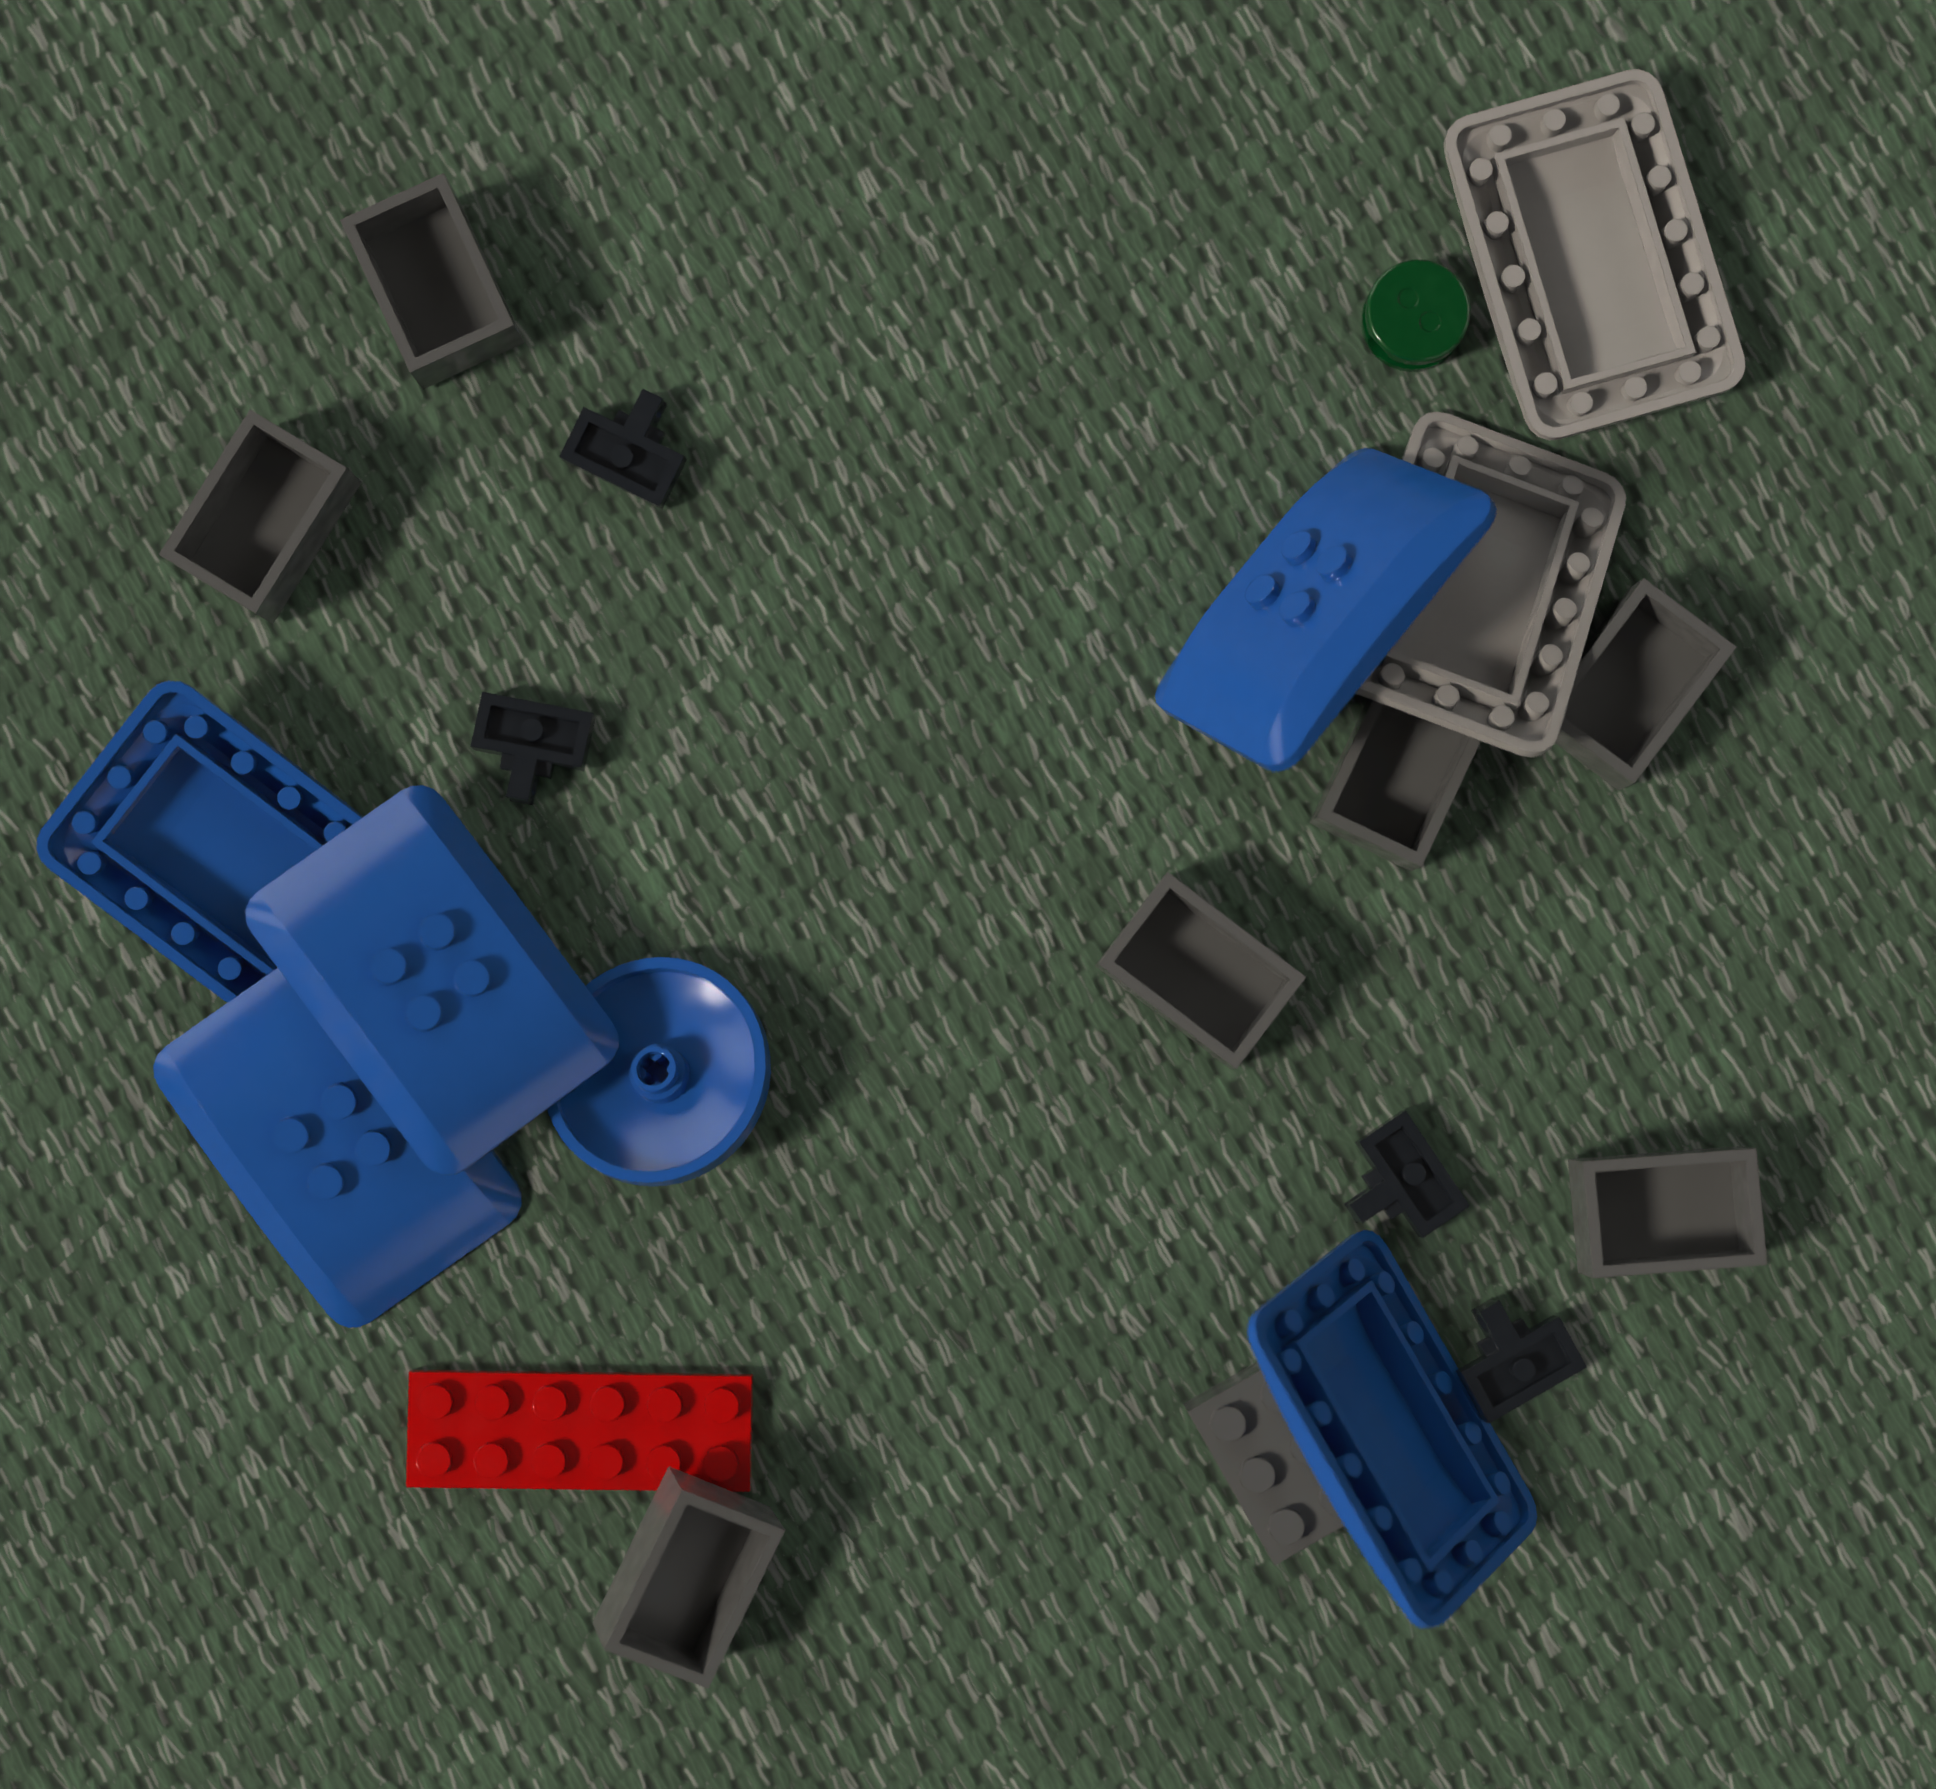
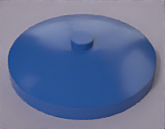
[547,957,771,1187]

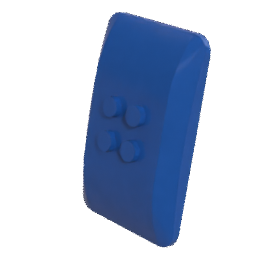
[1155,448,1497,772]
[36,681,364,1003]
[246,785,619,1175]
[153,968,522,1328]
[1247,1230,1537,1629]

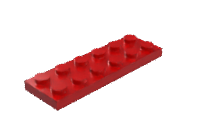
[406,1370,753,1492]

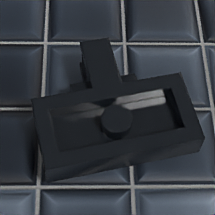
[559,388,687,510]
[470,692,596,805]
[1344,1110,1470,1238]
[1456,1299,1587,1423]

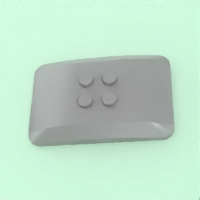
[1444,69,1746,440]
[1356,412,1626,757]

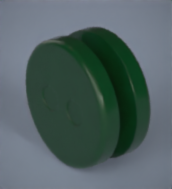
[1361,260,1471,372]

